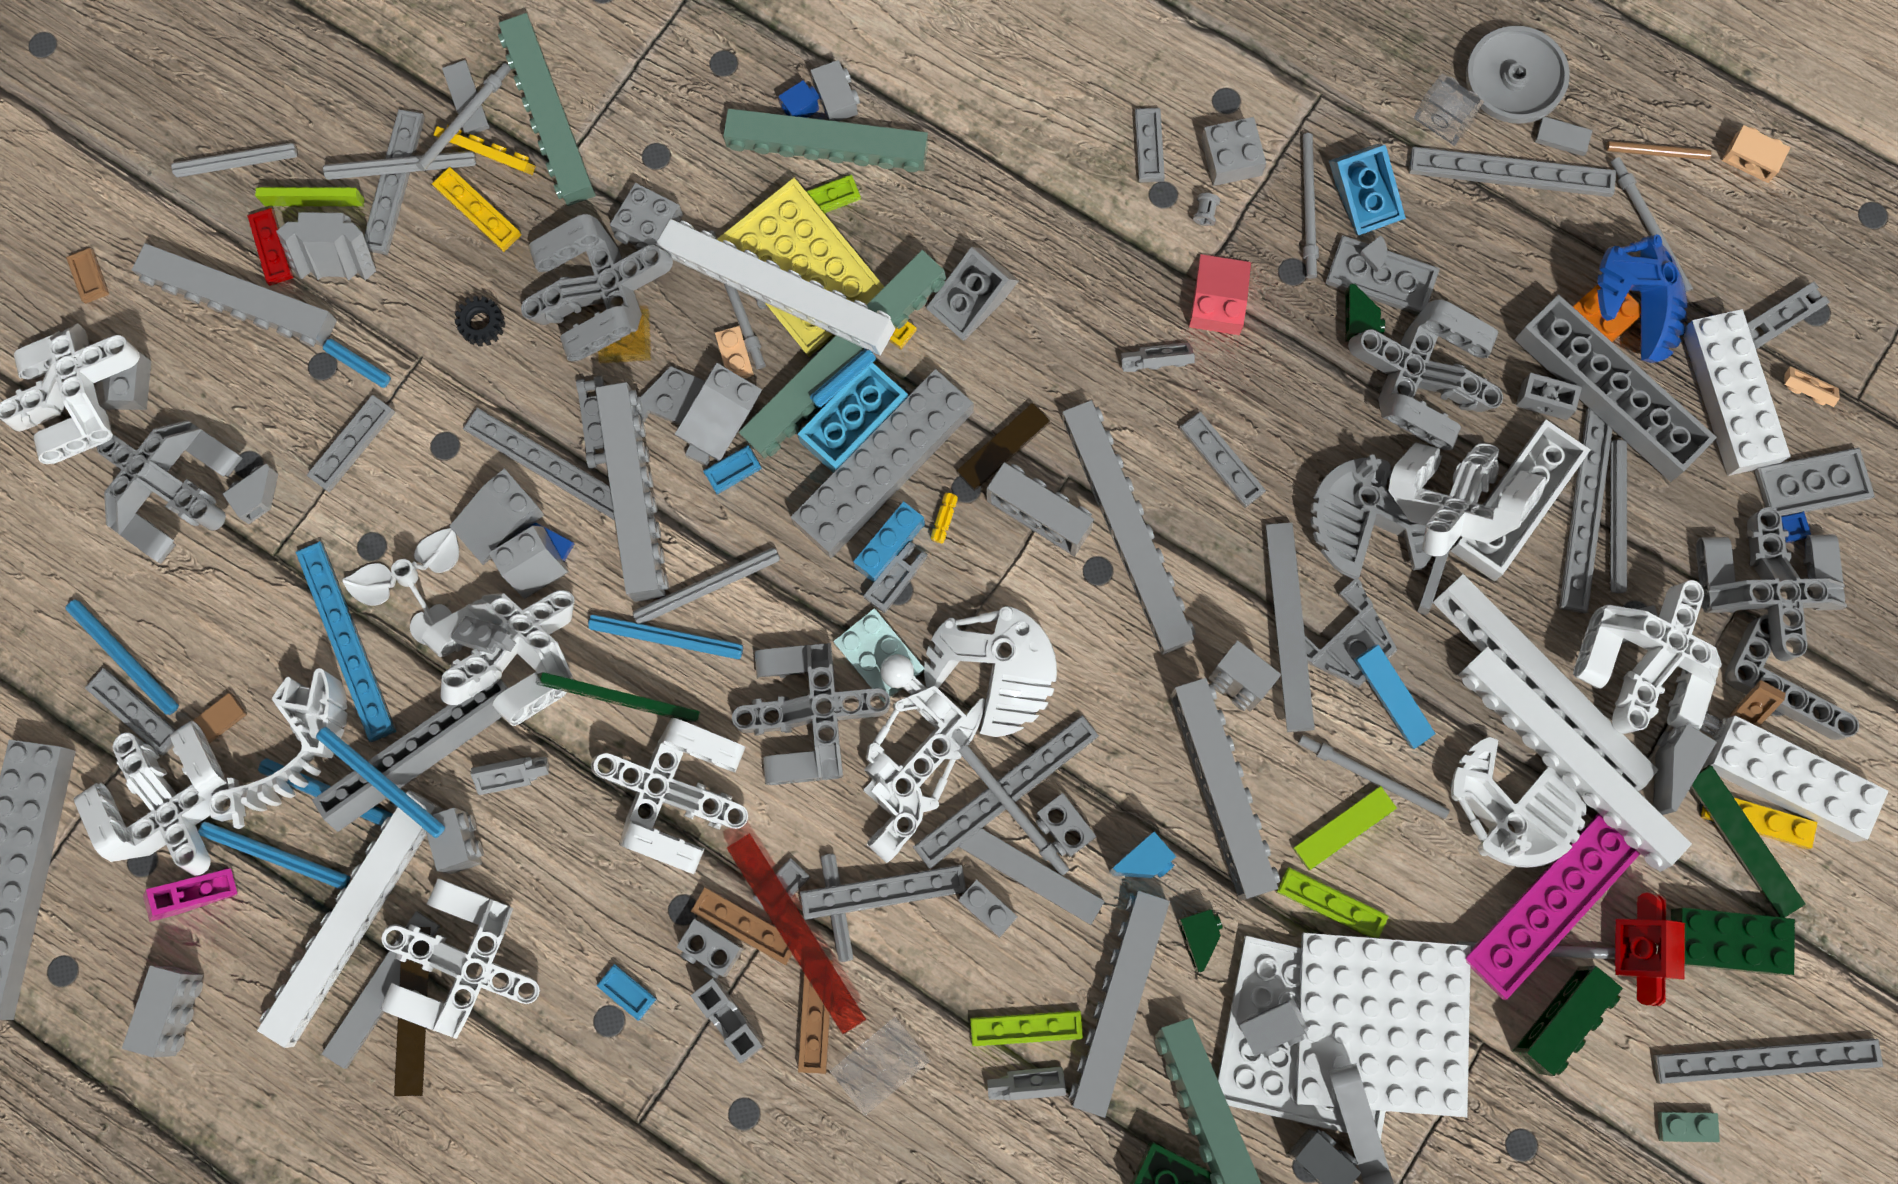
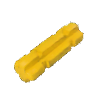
[931,493,958,544]

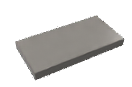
[1325,235,1440,315]
[1755,447,1875,516]

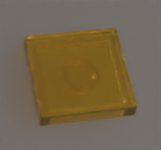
[598,309,651,363]

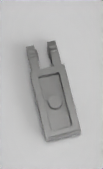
[863,542,928,614]

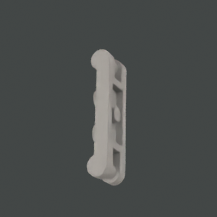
[1748,281,1830,350]
[576,376,607,468]

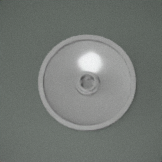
[1466,26,1570,124]

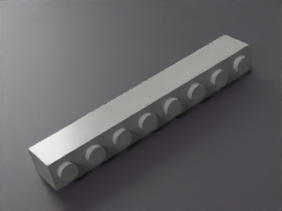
[132,243,337,347]
[312,678,508,832]
[1068,891,1170,1118]

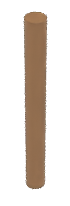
[1606,141,1711,160]

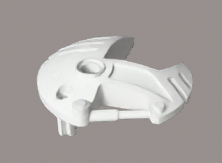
[924,606,1057,737]
[1451,737,1586,867]

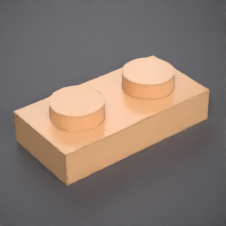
[715,326,754,379]
[1784,366,1840,407]

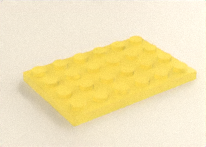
[716,178,884,357]

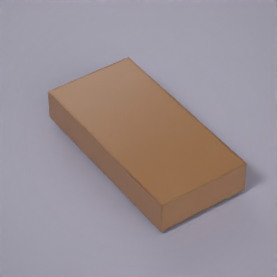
[66,248,109,304]
[193,693,247,744]

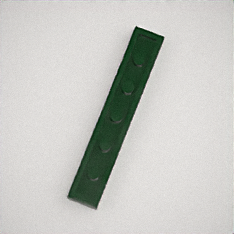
[535,672,700,723]
[1691,765,1806,918]

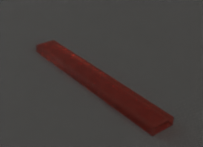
[727,833,866,1035]

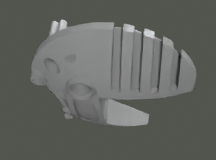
[1311,455,1432,579]

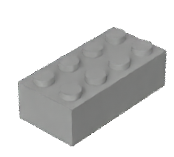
[987,463,1094,557]

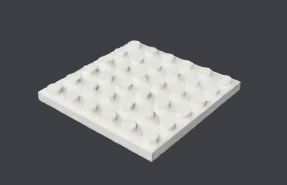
[1295,933,1471,1117]
[1217,936,1386,1141]

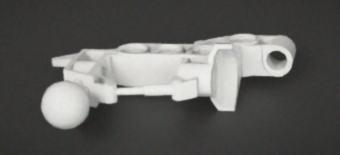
[863,654,985,863]

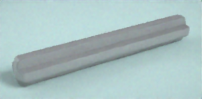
[821,854,853,962]

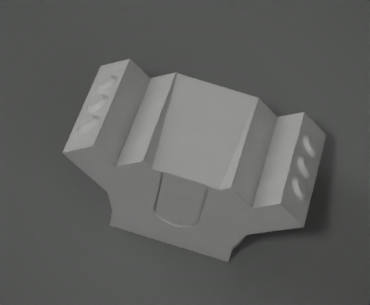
[276,212,376,281]

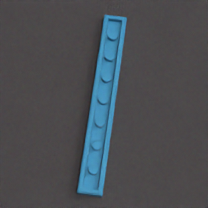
[296,541,396,742]

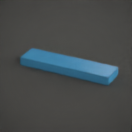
[1354,644,1436,749]

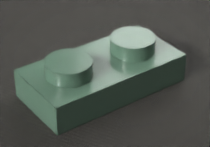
[1658,1112,1720,1142]

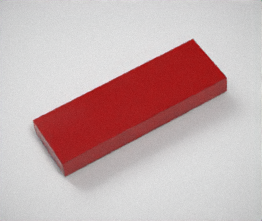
[247,208,294,286]

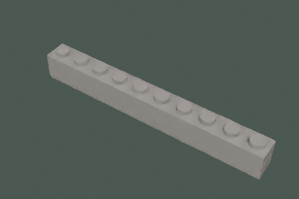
[1062,400,1196,655]

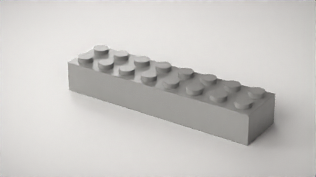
[1515,295,1717,482]
[791,369,974,559]
[596,382,669,602]
[1170,678,1280,901]

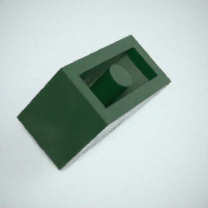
[1345,284,1385,342]
[1178,909,1223,973]

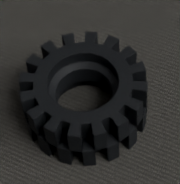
[454,296,505,347]

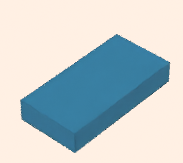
[703,445,762,494]
[597,964,657,1021]

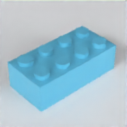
[798,363,908,473]

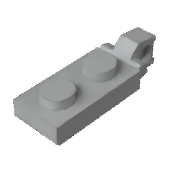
[1121,342,1195,372]
[451,616,516,654]
[470,757,549,795]
[987,1067,1066,1101]

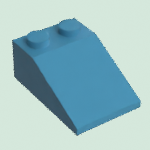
[1329,144,1406,236]

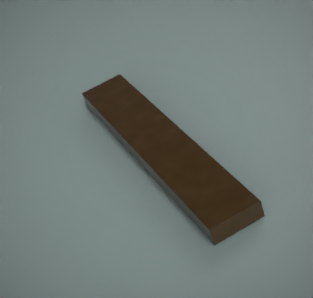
[394,927,431,1096]

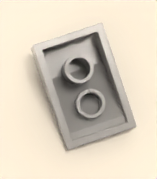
[926,247,1019,340]
[674,363,762,461]
[450,468,544,565]
[1653,724,1717,815]

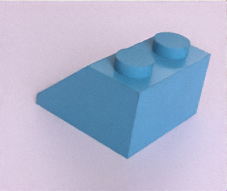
[1109,832,1176,878]

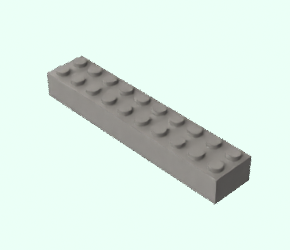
[0,740,76,1020]

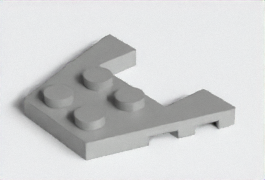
[638,366,710,467]
[1305,578,1397,688]

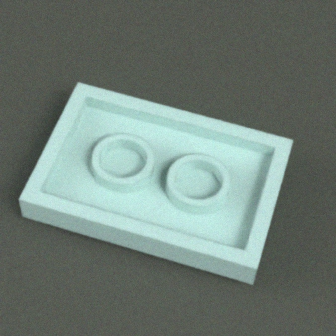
[833,608,925,703]

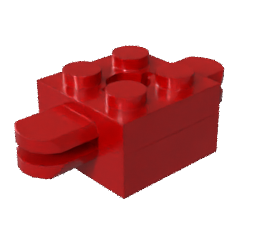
[1615,892,1685,1007]

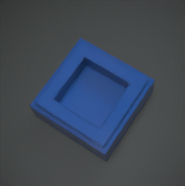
[1781,512,1811,543]

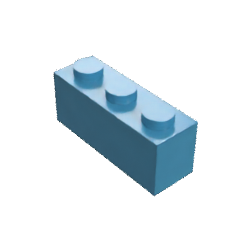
[853,501,925,583]

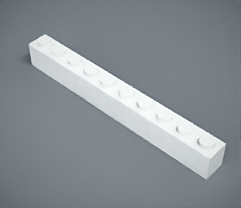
[656,219,895,356]
[1433,574,1658,791]
[1458,647,1692,872]
[257,790,442,1048]

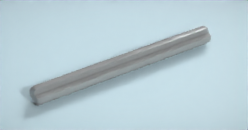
[323,151,476,180]
[1610,440,1627,593]
[633,548,780,624]

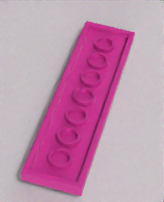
[1465,813,1640,1000]

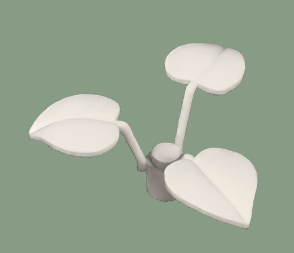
[343,528,459,645]

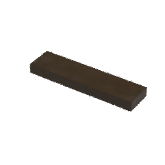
[957,403,1050,491]

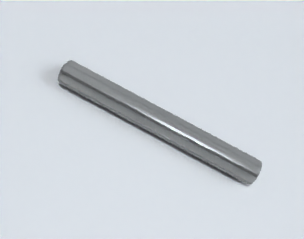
[171,142,297,177]

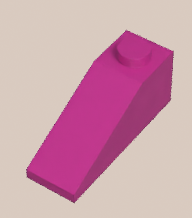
[143,868,238,922]

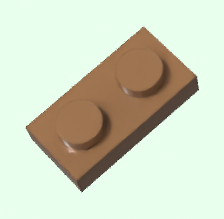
[1729,680,1786,727]

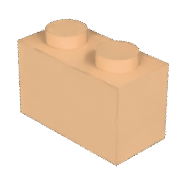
[1722,125,1791,183]

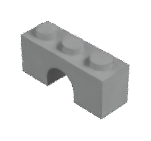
[690,978,766,1064]

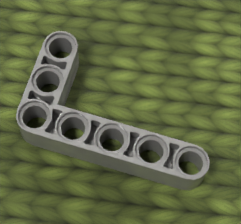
[1725,614,1859,740]
[1329,1063,1394,1184]

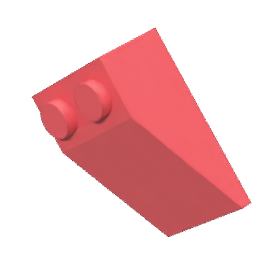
[1189,254,1251,336]

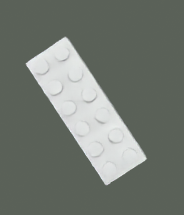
[1683,309,1790,476]
[1451,420,1590,582]
[1702,716,1888,842]

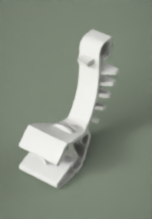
[209,668,347,829]

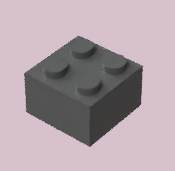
[1286,1129,1361,1184]

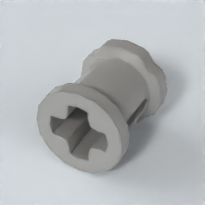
[1193,193,1221,226]

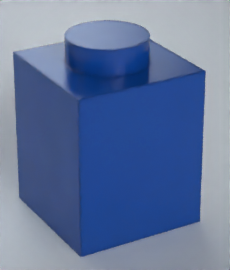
[778,80,820,118]

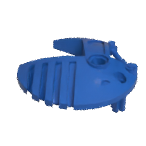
[1597,234,1687,363]

